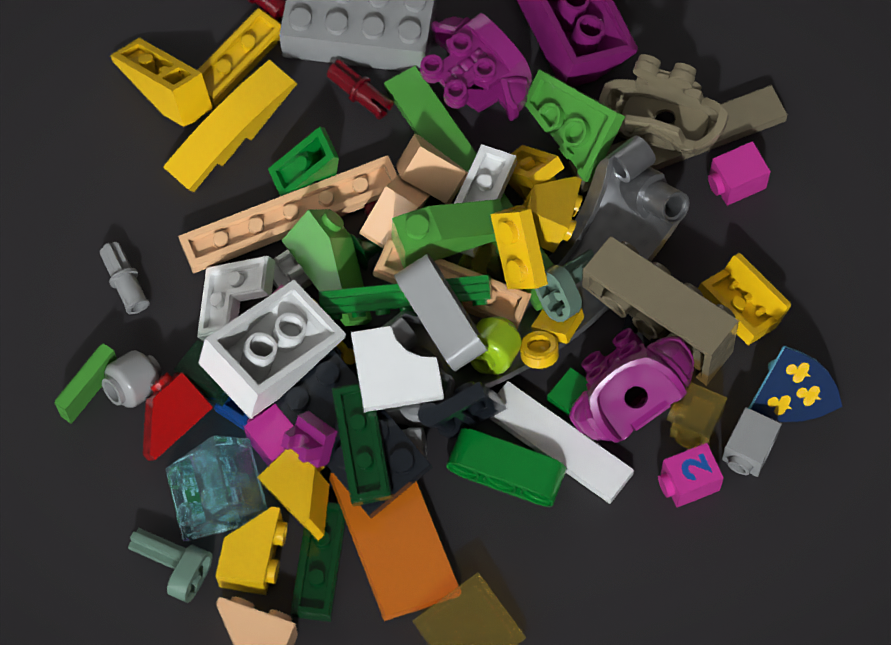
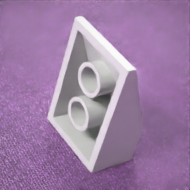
[199,280,346,419]

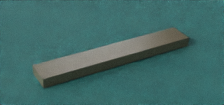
[568,85,787,198]

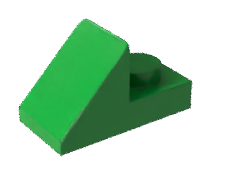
[268,126,339,196]

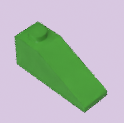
[391,199,504,268]
[282,209,372,326]

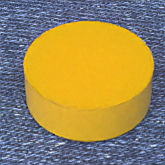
[520,331,559,369]

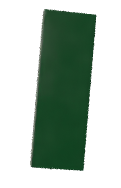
[332,383,393,506]
[290,501,346,622]

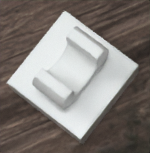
[273,249,313,289]

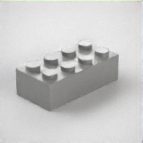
[279,0,437,72]

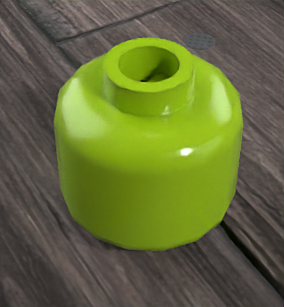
[470,316,522,375]

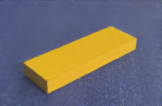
[198,7,281,108]

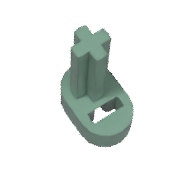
[535,249,594,322]
[128,528,213,603]

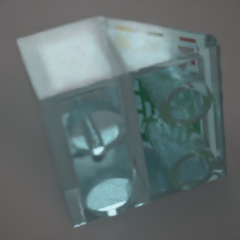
[165,435,267,541]

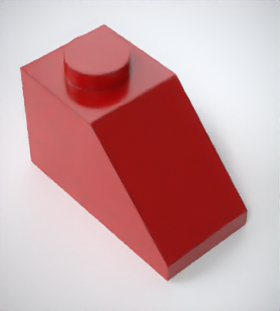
[143,372,213,461]

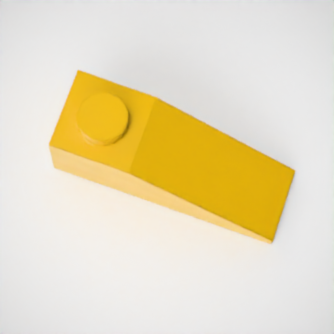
[110,38,213,127]

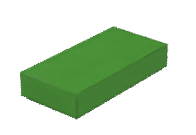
[55,343,117,424]

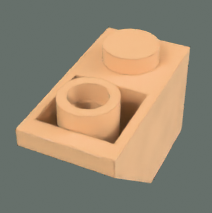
[216,596,298,645]

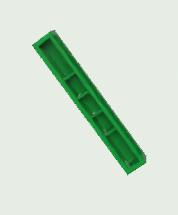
[319,275,493,320]

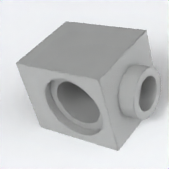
[722,407,782,477]

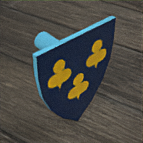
[749,346,842,422]

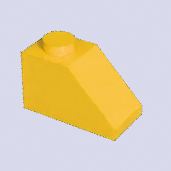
[257,449,329,541]

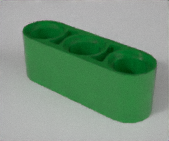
[446,428,567,507]

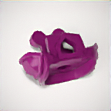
[420,13,532,121]
[569,328,694,443]

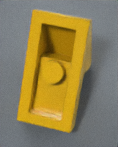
[508,145,564,201]

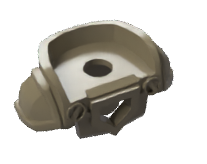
[599,54,729,154]

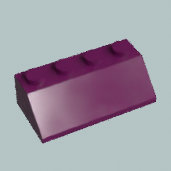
[517,0,638,87]

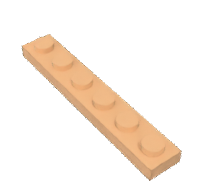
[178,155,398,274]

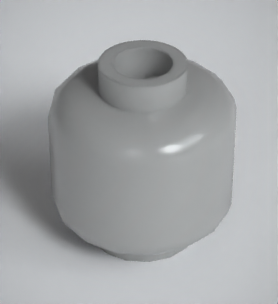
[102,350,162,408]

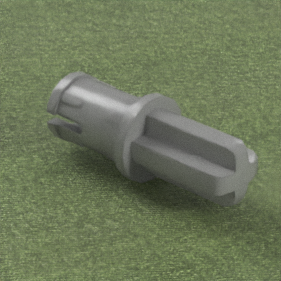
[100,242,150,315]

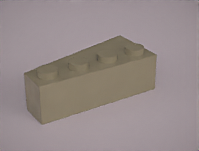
[582,236,739,386]

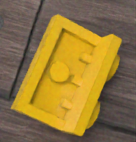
[490,205,548,289]
[698,253,791,346]

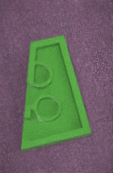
[525,70,626,183]

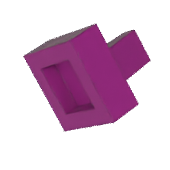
[281,411,337,469]

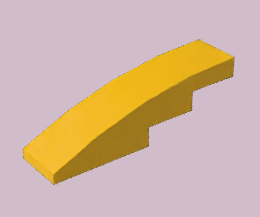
[163,60,298,192]

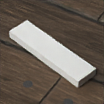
[490,381,634,504]

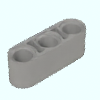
[394,253,488,371]

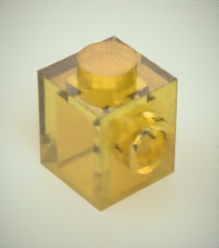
[667,382,727,449]

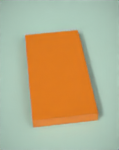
[329,473,461,621]

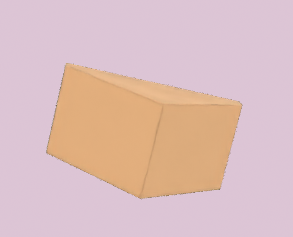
[396,134,468,204]
[359,175,430,249]

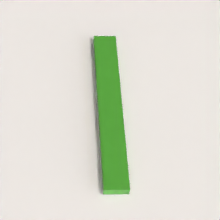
[384,66,554,311]

